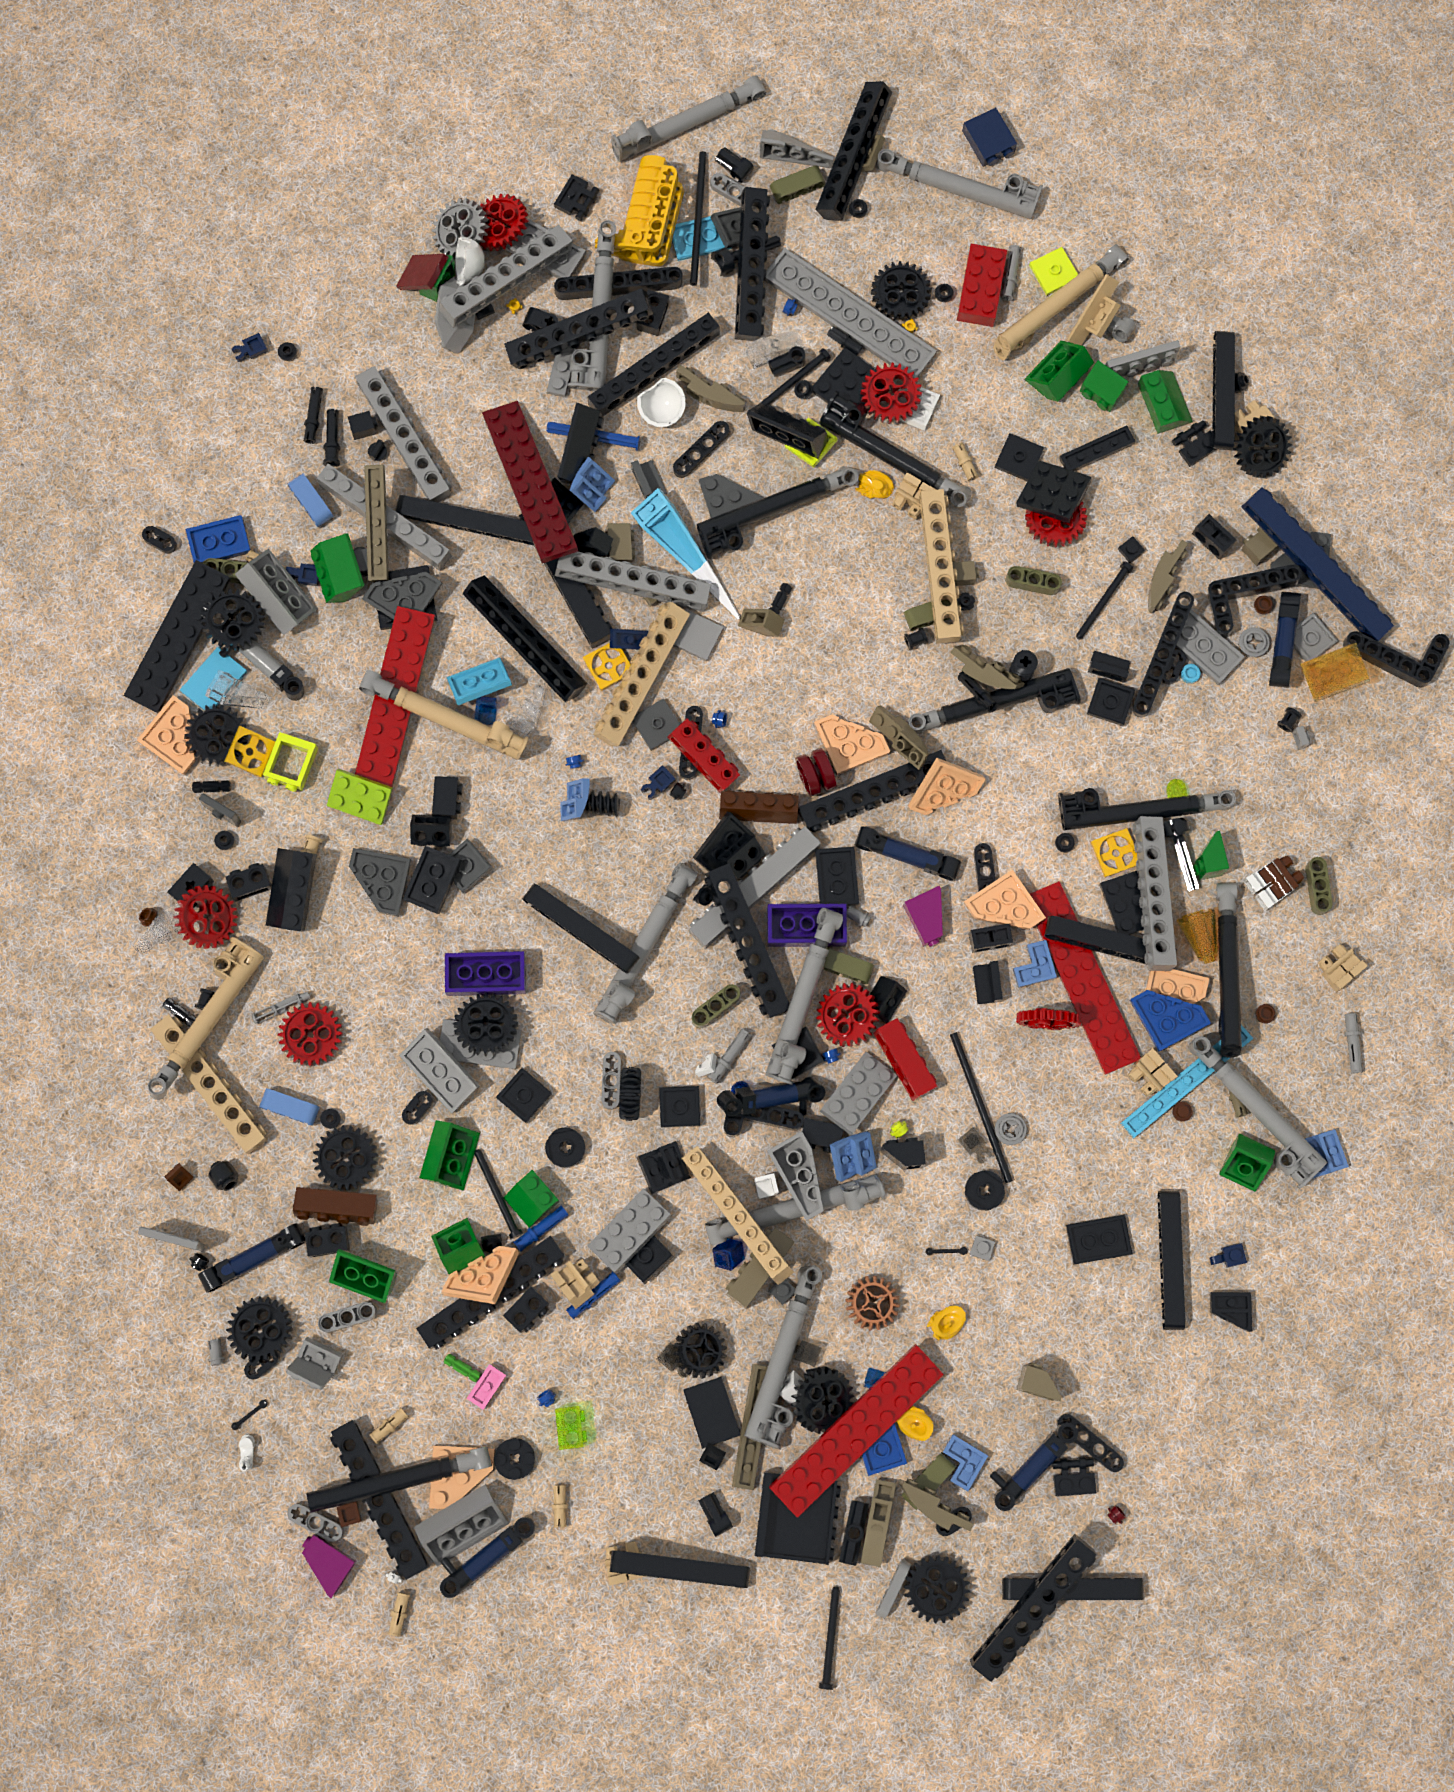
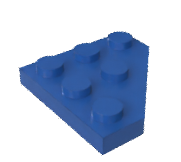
[1129,990,1211,1052]

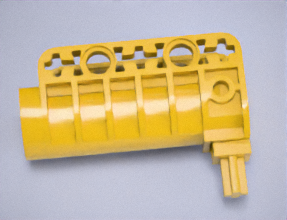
[595,155,684,266]

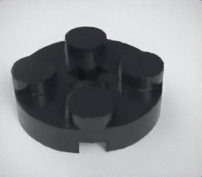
[545,1127,585,1168]
[965,1171,1005,1211]
[494,1438,535,1480]

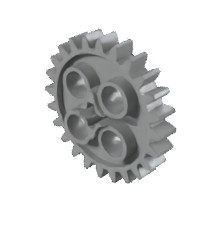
[432,198,489,259]

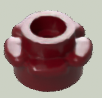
[1107,1505,1126,1524]

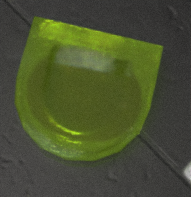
[1166,779,1188,798]

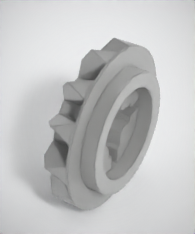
[1238,627,1270,658]
[994,1113,1027,1145]

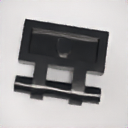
[554,174,600,221]
[1172,420,1217,467]
[1052,1457,1096,1496]

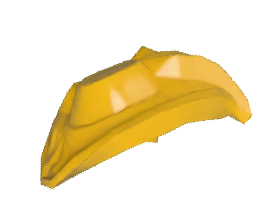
[855,470,894,499]
[927,1305,966,1340]
[896,1406,933,1441]

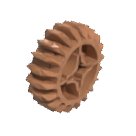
[845,1276,900,1331]

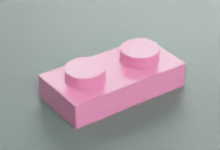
[466,1364,507,1410]

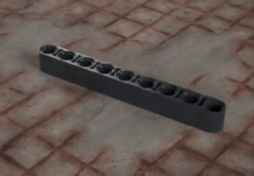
[395,495,534,546]

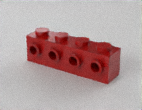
[667,718,740,793]
[873,1018,937,1101]

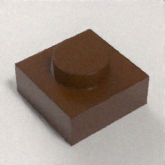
[164,1163,194,1191]
[336,1502,362,1527]

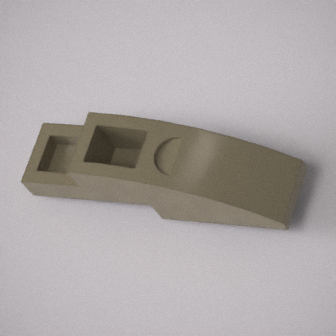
[676,365,745,412]
[1148,540,1188,613]
[951,645,1024,689]
[869,705,929,770]
[898,1478,974,1532]
[861,1479,896,1568]

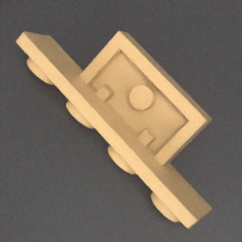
[1067,274,1121,346]

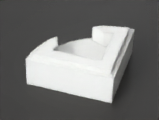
[695,1053,717,1077]

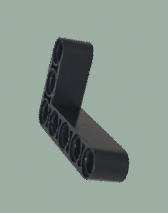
[1208,564,1302,638]
[1343,631,1450,688]

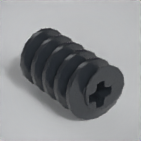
[1009,650,1038,682]
[584,790,621,818]

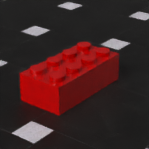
[956,243,1007,327]

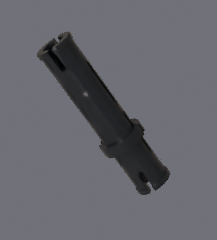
[303,386,323,444]
[958,671,998,713]

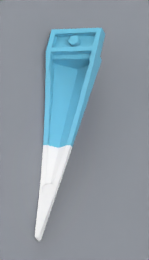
[631,488,741,619]

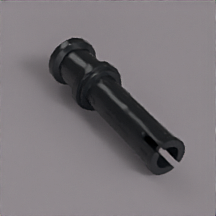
[323,409,340,467]

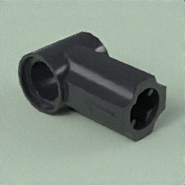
[715,147,754,183]
[768,346,805,377]
[698,1492,733,1537]

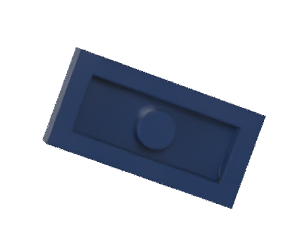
[610,629,648,650]

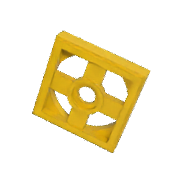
[583,643,631,691]
[224,726,275,777]
[1091,828,1138,878]

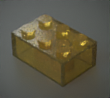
[1300,643,1371,702]

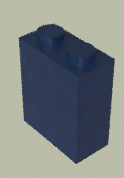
[962,107,1017,167]

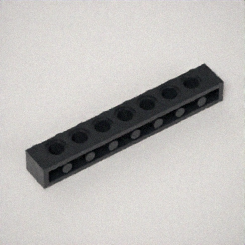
[815,81,892,220]
[735,187,770,341]
[504,288,654,369]
[587,312,720,417]
[462,575,588,703]
[798,750,946,833]
[704,863,790,1018]
[416,1236,565,1350]
[330,1420,430,1580]
[970,1534,1097,1682]

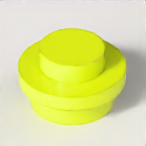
[890,1121,908,1139]

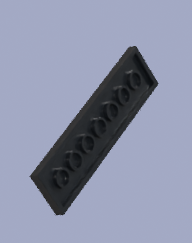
[123,560,231,713]

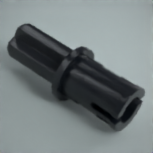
[827,326,863,356]

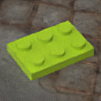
[326,769,393,825]

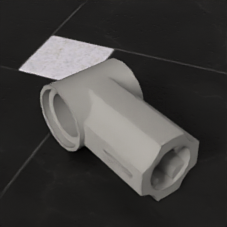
[1107,316,1136,342]

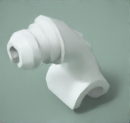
[239,1435,255,1472]

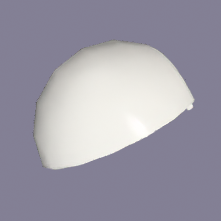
[455,237,485,286]
[637,378,685,427]

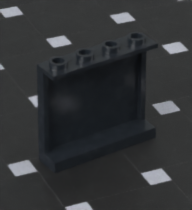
[755,1472,841,1565]

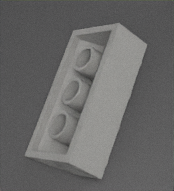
[235,548,317,635]
[414,1484,509,1567]

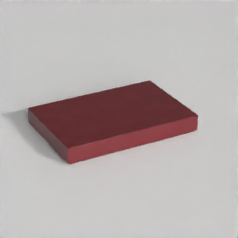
[396,253,448,290]

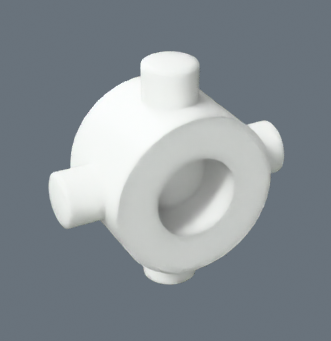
[386,1572,403,1584]

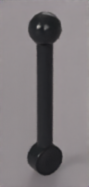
[925,1247,967,1256]
[231,1400,267,1430]

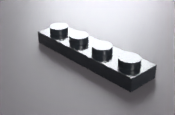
[1059,425,1136,471]

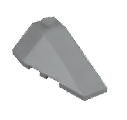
[760,129,834,168]
[767,1131,824,1221]

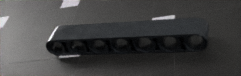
[554,267,683,300]
[1212,331,1235,450]
[1132,592,1194,718]
[522,883,640,974]
[1044,916,1177,964]
[1157,1191,1185,1330]
[609,1550,750,1588]
[1002,1578,1144,1600]

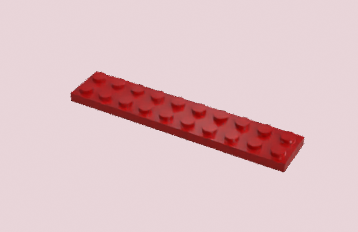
[355,606,436,787]
[1030,881,1141,1075]
[769,1344,944,1518]

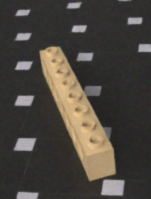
[919,489,964,644]
[593,602,690,747]
[150,1015,267,1155]
[682,1146,794,1285]

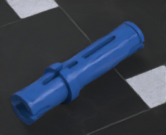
[513,1205,569,1252]
[566,1271,620,1320]

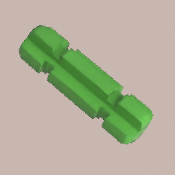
[444,1354,481,1382]

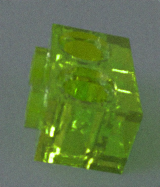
[555,1406,587,1450]

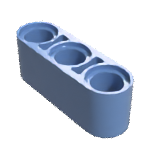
[287,473,334,527]
[259,1088,320,1126]

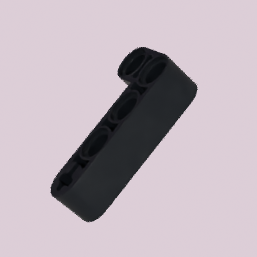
[724,1102,804,1137]

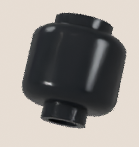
[208,1161,238,1191]

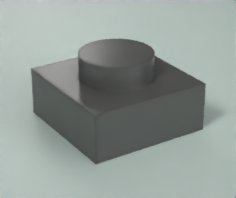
[769,1279,795,1305]

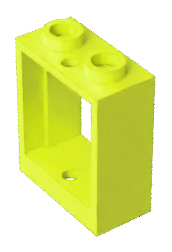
[263,732,318,792]

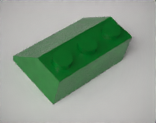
[1025,340,1094,402]
[1138,370,1193,434]
[310,533,364,603]
[419,1120,480,1191]
[329,1249,397,1303]

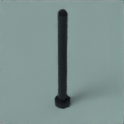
[759,348,831,406]
[1076,561,1134,640]
[474,1149,523,1240]
[819,1587,840,1690]

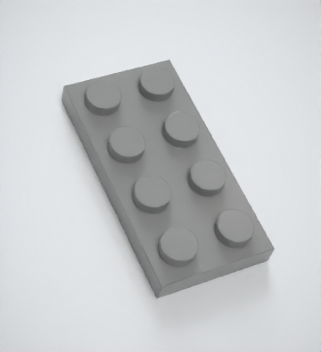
[505,218,586,278]
[1105,340,1181,377]
[1161,609,1245,685]
[440,1019,522,1070]
[399,1028,480,1114]
[819,1052,897,1136]
[588,1188,672,1274]

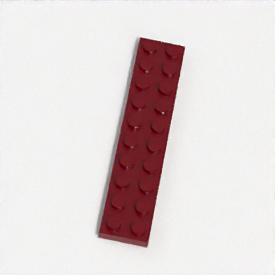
[482,401,578,564]

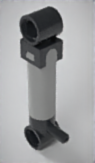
[219,620,305,701]

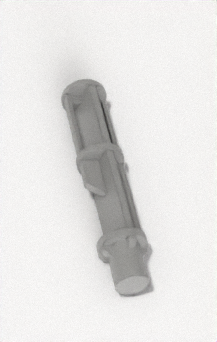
[252,991,311,1024]

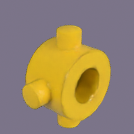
[506,298,523,314]
[902,319,918,333]

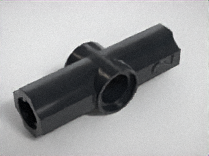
[839,1500,869,1566]

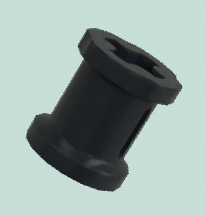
[904,627,928,650]
[1277,707,1302,733]
[194,988,215,1010]

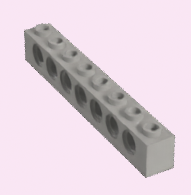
[439,225,573,328]
[355,366,452,502]
[555,552,711,612]
[1132,816,1177,971]

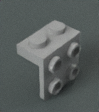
[286,1337,343,1390]

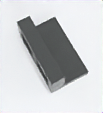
[631,460,667,499]

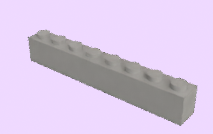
[317,464,452,571]
[689,826,821,949]

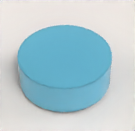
[1181,664,1201,684]

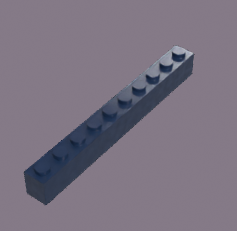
[1241,487,1394,641]

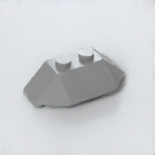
[435,277,476,354]

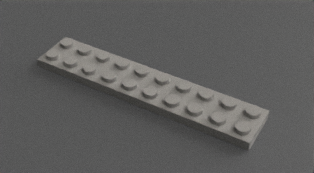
[765,248,937,378]

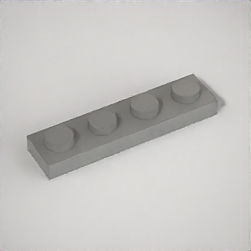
[547,327,582,397]

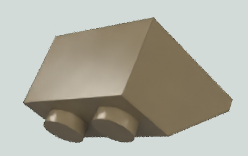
[1016,1363,1061,1402]

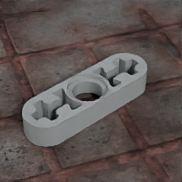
[710,173,757,210]
[601,1052,621,1110]
[287,1504,343,1542]
[876,1559,911,1619]

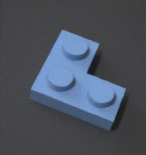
[1013,940,1057,988]
[942,1434,988,1492]

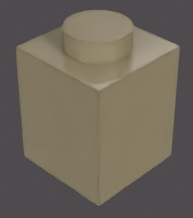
[952,561,979,586]

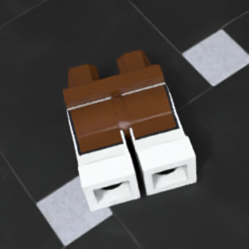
[1243,855,1304,911]

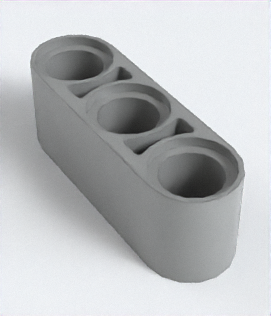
[318,1302,377,1333]

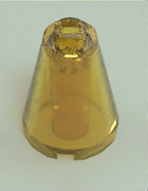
[1176,908,1219,964]

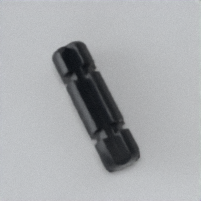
[769,583,792,615]
[192,780,231,793]
[162,998,196,1027]

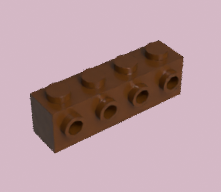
[719,790,799,824]
[293,1187,378,1226]

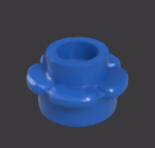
[782,298,798,316]
[712,710,727,728]
[565,754,584,769]
[822,1048,841,1064]
[537,1389,556,1407]

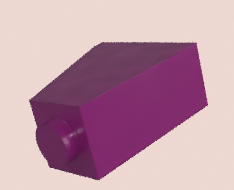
[903,886,943,947]
[302,1534,357,1598]

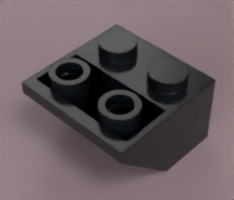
[880,1137,926,1170]

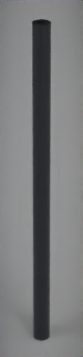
[690,151,707,286]
[950,1032,1013,1183]

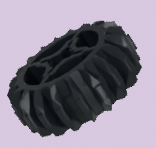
[619,1067,641,1121]
[673,1323,727,1379]

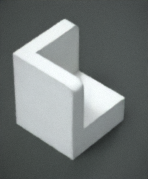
[754,1173,779,1199]
[780,1370,804,1407]

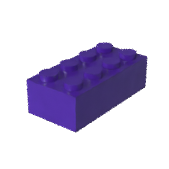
[767,904,847,947]
[445,951,526,996]

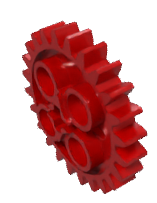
[479,194,529,251]
[860,362,922,424]
[1025,501,1087,548]
[173,885,238,949]
[816,983,880,1047]
[278,1002,343,1067]
[1016,1008,1081,1030]

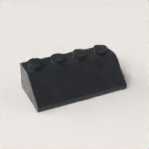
[557,402,604,485]
[747,403,828,459]
[265,848,317,932]

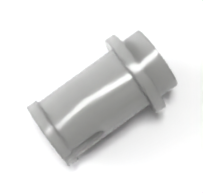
[847,906,871,927]
[208,1339,225,1366]

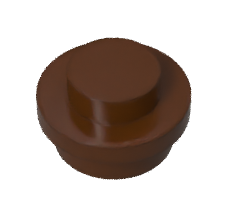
[1254,596,1273,615]
[139,908,158,927]
[1256,1004,1276,1024]
[1172,1102,1193,1122]

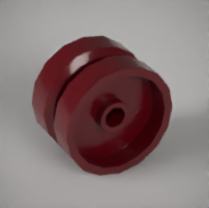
[795,748,837,797]

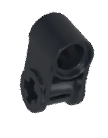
[522,307,558,332]

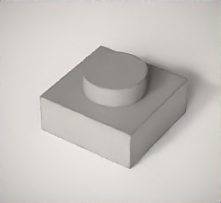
[1292,726,1310,750]
[969,1235,995,1261]

